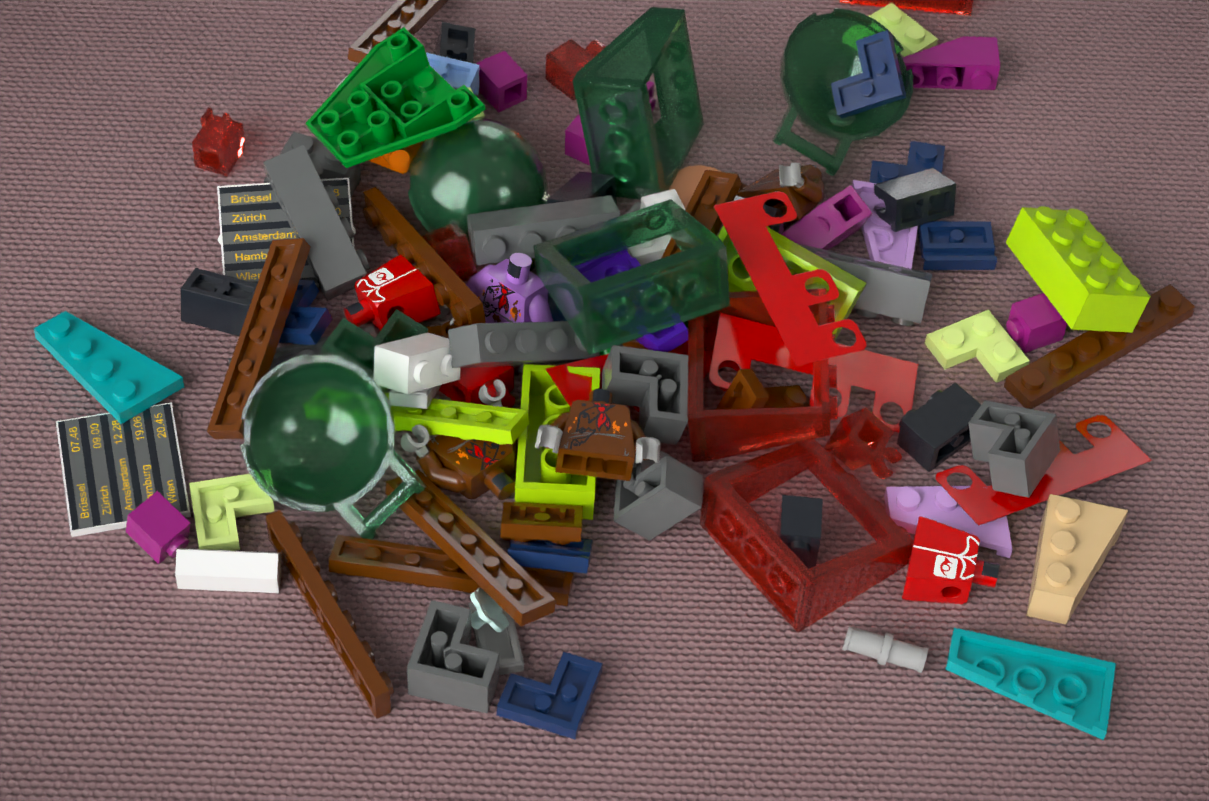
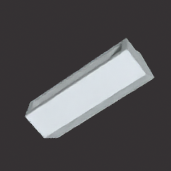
[175,548,281,593]

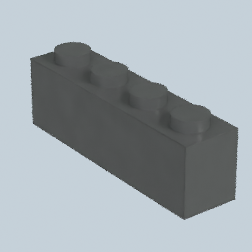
[263,144,370,301]
[467,195,622,265]
[797,243,932,326]
[448,321,600,368]

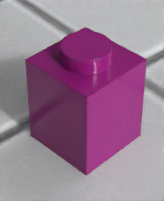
[476,50,527,113]
[1006,293,1067,353]
[126,491,191,564]

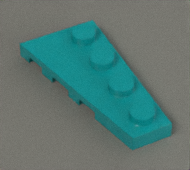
[34,311,185,424]
[945,627,1116,740]

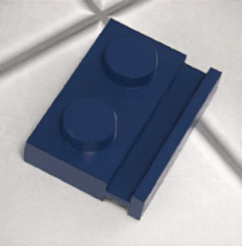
[918,221,997,270]
[508,538,593,574]

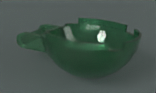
[772,8,913,176]
[408,118,550,271]
[240,354,426,540]

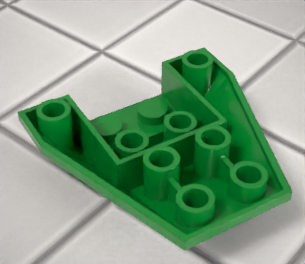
[306,27,486,168]

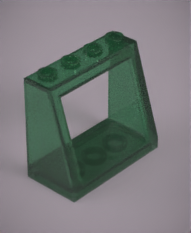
[572,7,704,200]
[533,199,730,355]

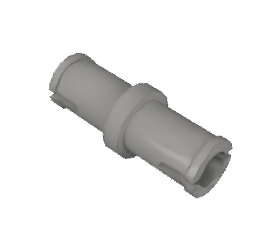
[842,625,929,673]

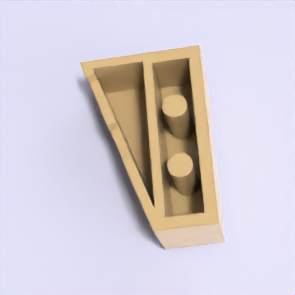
[1026,494,1128,624]

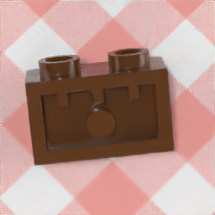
[500,502,583,544]

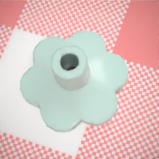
[470,588,509,633]

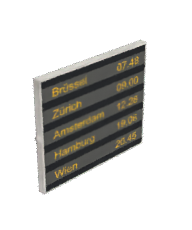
[217,178,356,287]
[56,402,191,537]

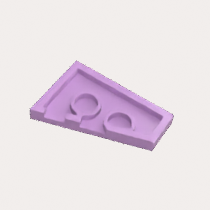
[852,180,918,269]
[884,486,1013,558]

